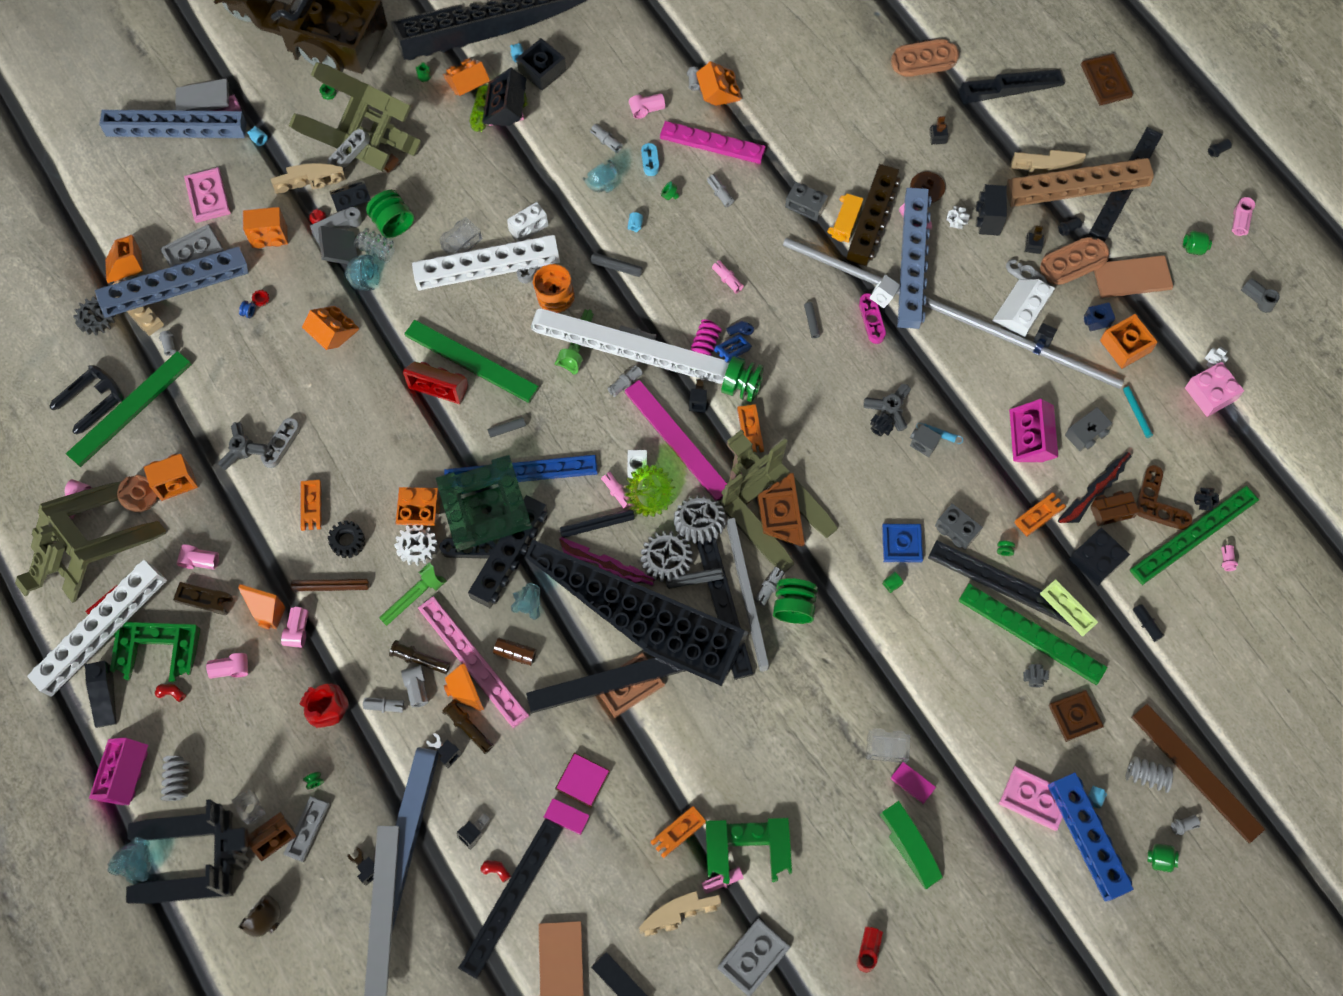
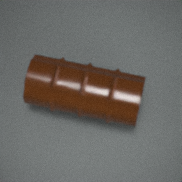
[493,637,537,666]

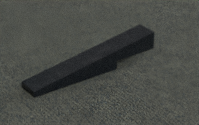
[959,69,1065,104]

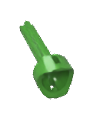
[555,309,594,375]
[379,562,447,626]

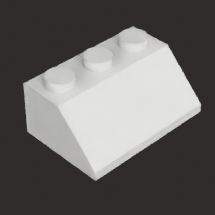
[992,279,1055,338]

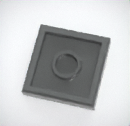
[318,226,358,266]

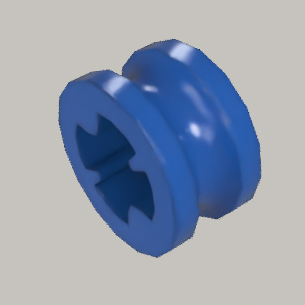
[239,300,255,319]

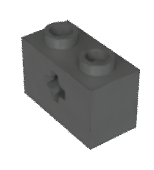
[1065,407,1113,452]

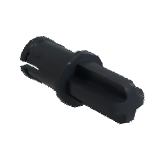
[1133,604,1165,642]

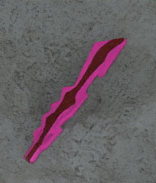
[559,537,655,586]

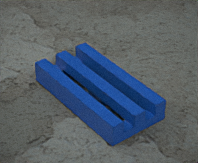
[714,334,752,363]

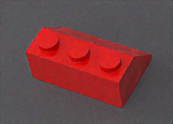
[403,361,468,405]

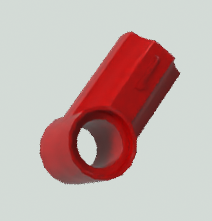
[856,927,883,973]

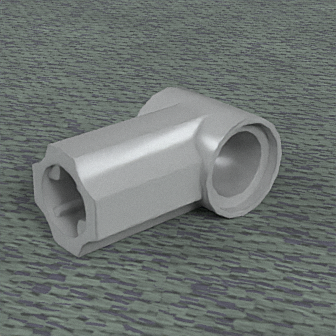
[401,665,429,708]

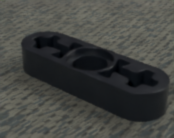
[439,538,496,559]

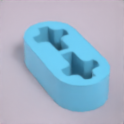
[641,143,659,176]

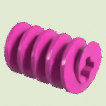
[690,319,722,356]

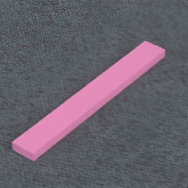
[418,596,529,729]

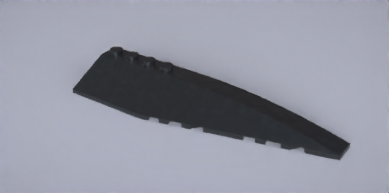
[390,0,587,60]
[525,540,749,686]

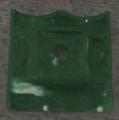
[436,455,532,551]

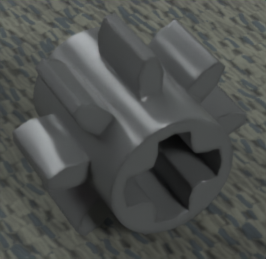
[1023,664,1049,688]

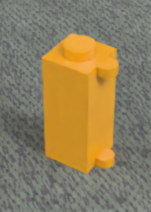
[827,193,864,243]

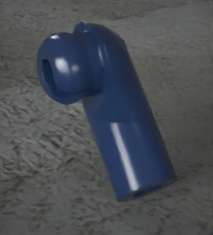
[726,321,754,336]

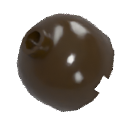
[238,893,280,937]

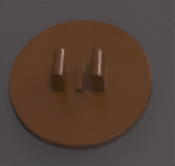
[910,172,945,203]

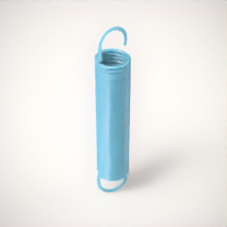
[916,423,963,444]

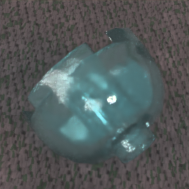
[583,159,619,193]
[345,254,379,291]

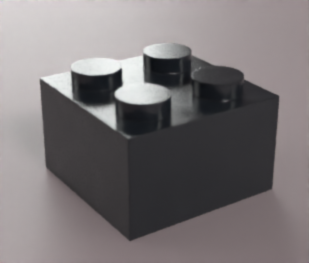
[516,38,566,90]
[975,184,1007,236]
[1069,527,1130,587]

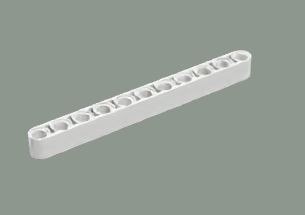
[531,309,729,384]

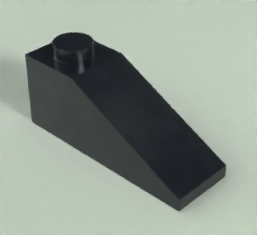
[85,661,116,728]

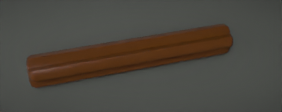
[291,579,369,591]

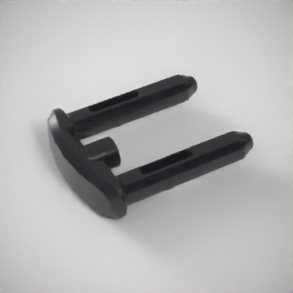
[49,365,124,435]

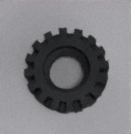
[328,520,365,558]

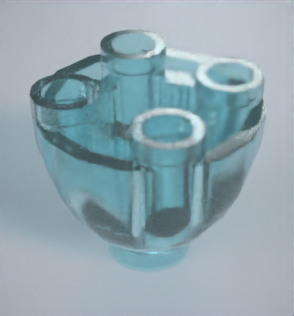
[107,837,152,884]

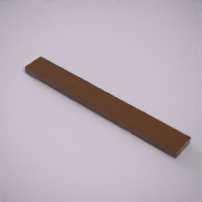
[1131,704,1265,843]

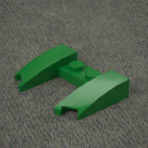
[110,622,201,682]
[705,818,792,884]

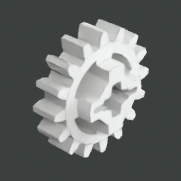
[394,525,438,566]

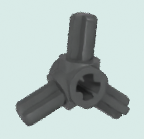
[863,384,911,431]
[218,422,268,470]

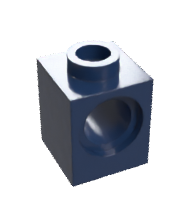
[1084,302,1115,331]

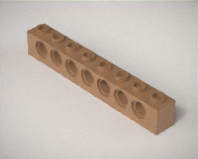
[1006,158,1154,207]

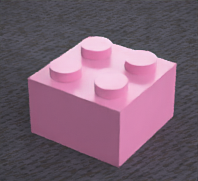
[1185,362,1244,417]

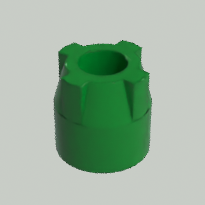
[416,62,431,82]
[882,572,904,593]

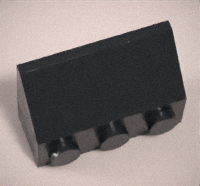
[482,67,527,126]

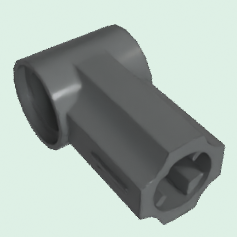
[1241,278,1280,313]

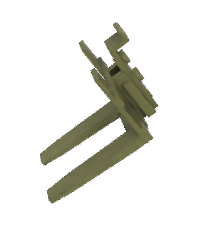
[289,62,421,172]
[720,430,838,573]
[15,481,166,603]

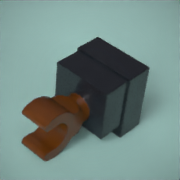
[929,116,948,145]

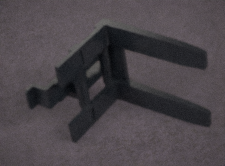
[126,799,250,904]

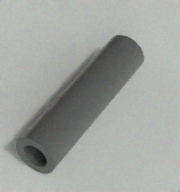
[804,302,820,339]
[487,417,526,438]

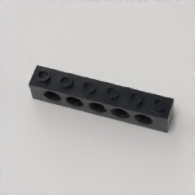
[468,495,549,609]

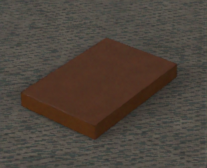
[1081,53,1133,106]

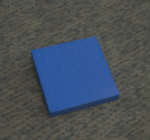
[882,524,923,562]

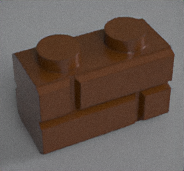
[1090,491,1139,527]
[248,812,297,862]

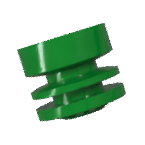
[366,189,414,238]
[721,356,764,403]
[773,578,818,624]

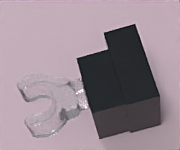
[457,813,490,850]

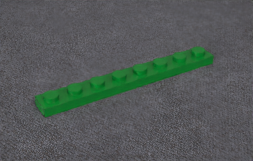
[958,584,1108,686]

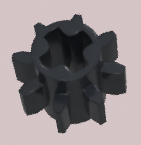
[870,413,894,437]
[1194,487,1219,511]

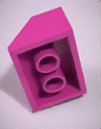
[1009,399,1058,462]
[89,738,148,805]

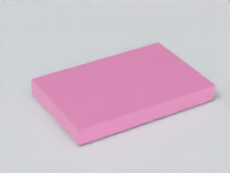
[184,167,231,223]
[998,766,1072,831]

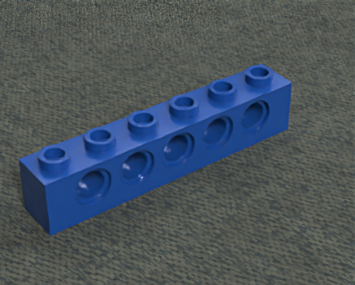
[1047,773,1134,902]

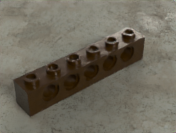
[846,164,901,266]

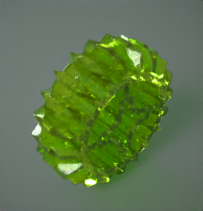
[624,465,676,517]

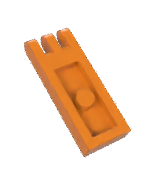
[737,404,764,453]
[301,480,322,531]
[1014,492,1067,537]
[650,806,706,858]

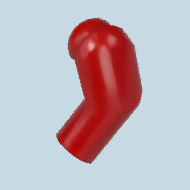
[154,684,186,702]
[480,860,511,883]

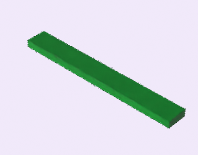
[404,319,539,403]
[66,351,192,467]
[1130,485,1259,586]

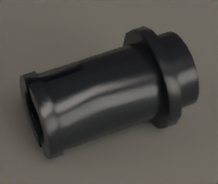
[1208,139,1232,157]
[1058,217,1082,236]

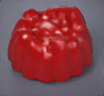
[310,209,327,224]
[251,290,270,307]

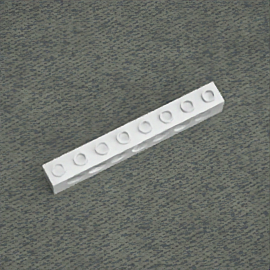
[412,235,560,291]
[27,560,167,697]

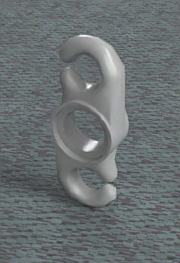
[1006,259,1047,284]

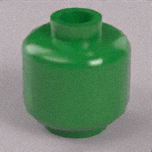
[1183,230,1212,255]
[1147,843,1179,872]

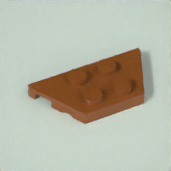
[757,473,805,546]

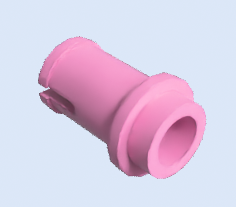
[1221,545,1238,571]

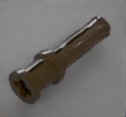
[389,640,450,675]
[442,700,494,754]

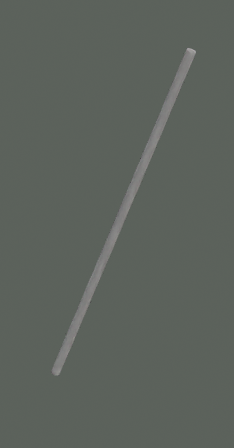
[783,237,1124,389]

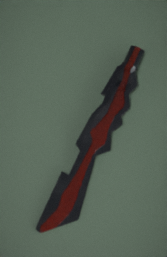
[1058,452,1132,523]

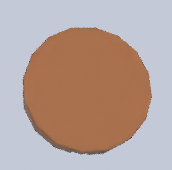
[117,475,157,512]

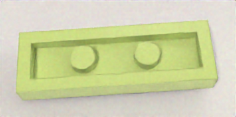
[1040,579,1098,637]

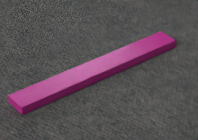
[625,380,727,501]

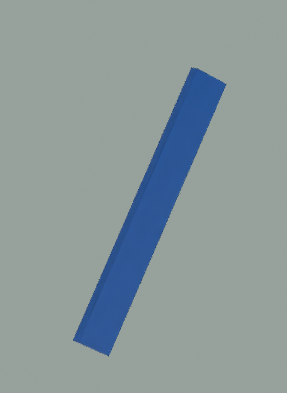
[444,454,598,489]

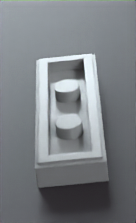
[284,796,330,863]

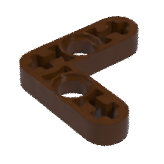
[1136,465,1192,530]

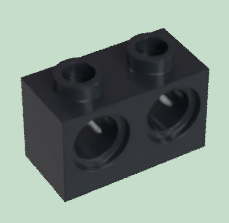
[330,180,371,212]

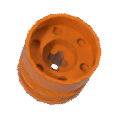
[533,264,575,313]

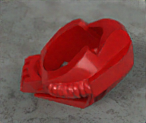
[299,684,349,728]

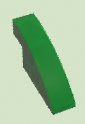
[880,801,943,890]

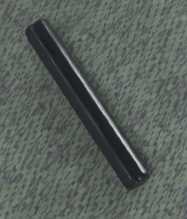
[560,509,635,538]

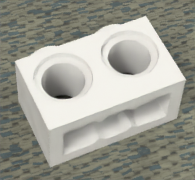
[507,202,548,242]

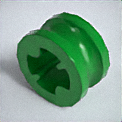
[319,84,337,100]
[997,541,1015,556]
[303,772,324,789]

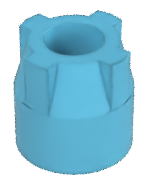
[510,43,524,62]
[248,126,268,146]
[627,212,643,232]
[1088,786,1107,809]

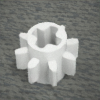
[947,206,970,229]
[1205,346,1229,368]

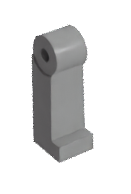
[310,207,362,246]

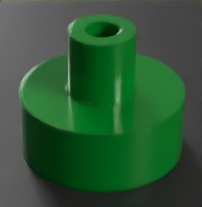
[661,181,679,200]

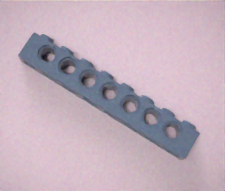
[99,110,247,138]
[897,188,931,329]
[95,247,248,318]

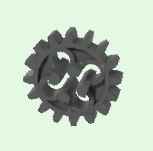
[73,296,116,335]

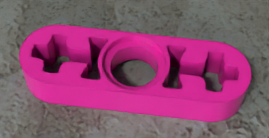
[859,293,886,344]

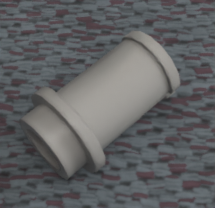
[687,67,700,91]
[159,331,176,356]
[1171,815,1200,835]

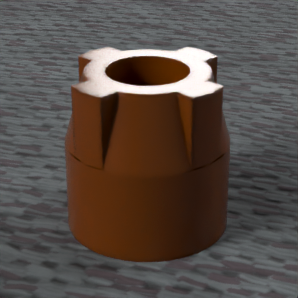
[384,153,400,173]

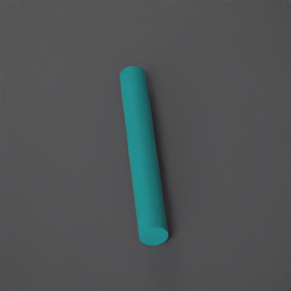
[1123,386,1153,438]

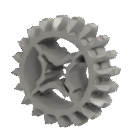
[674,495,726,544]
[641,531,693,582]

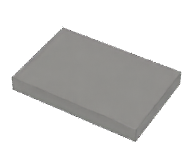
[175,78,229,111]
[160,224,224,267]
[717,918,791,996]

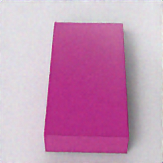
[890,762,936,804]
[544,798,590,835]

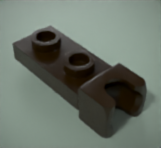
[173,582,233,616]

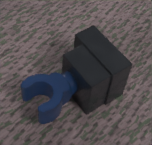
[1032,323,1058,355]

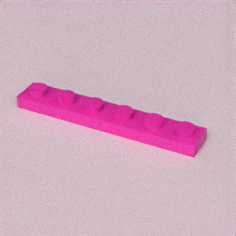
[660,121,765,164]

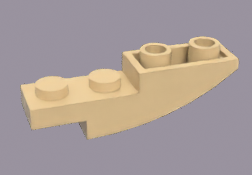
[1011,150,1086,176]
[271,163,346,194]
[112,278,164,336]
[639,892,721,936]

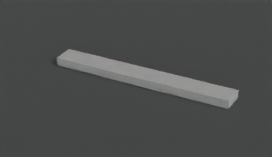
[727,518,769,672]
[364,826,400,996]

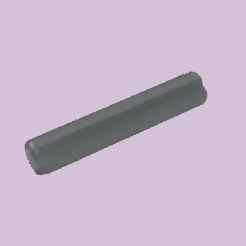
[591,253,643,277]
[666,568,723,589]

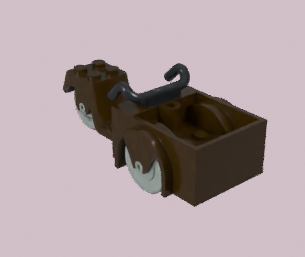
[214,0,388,74]

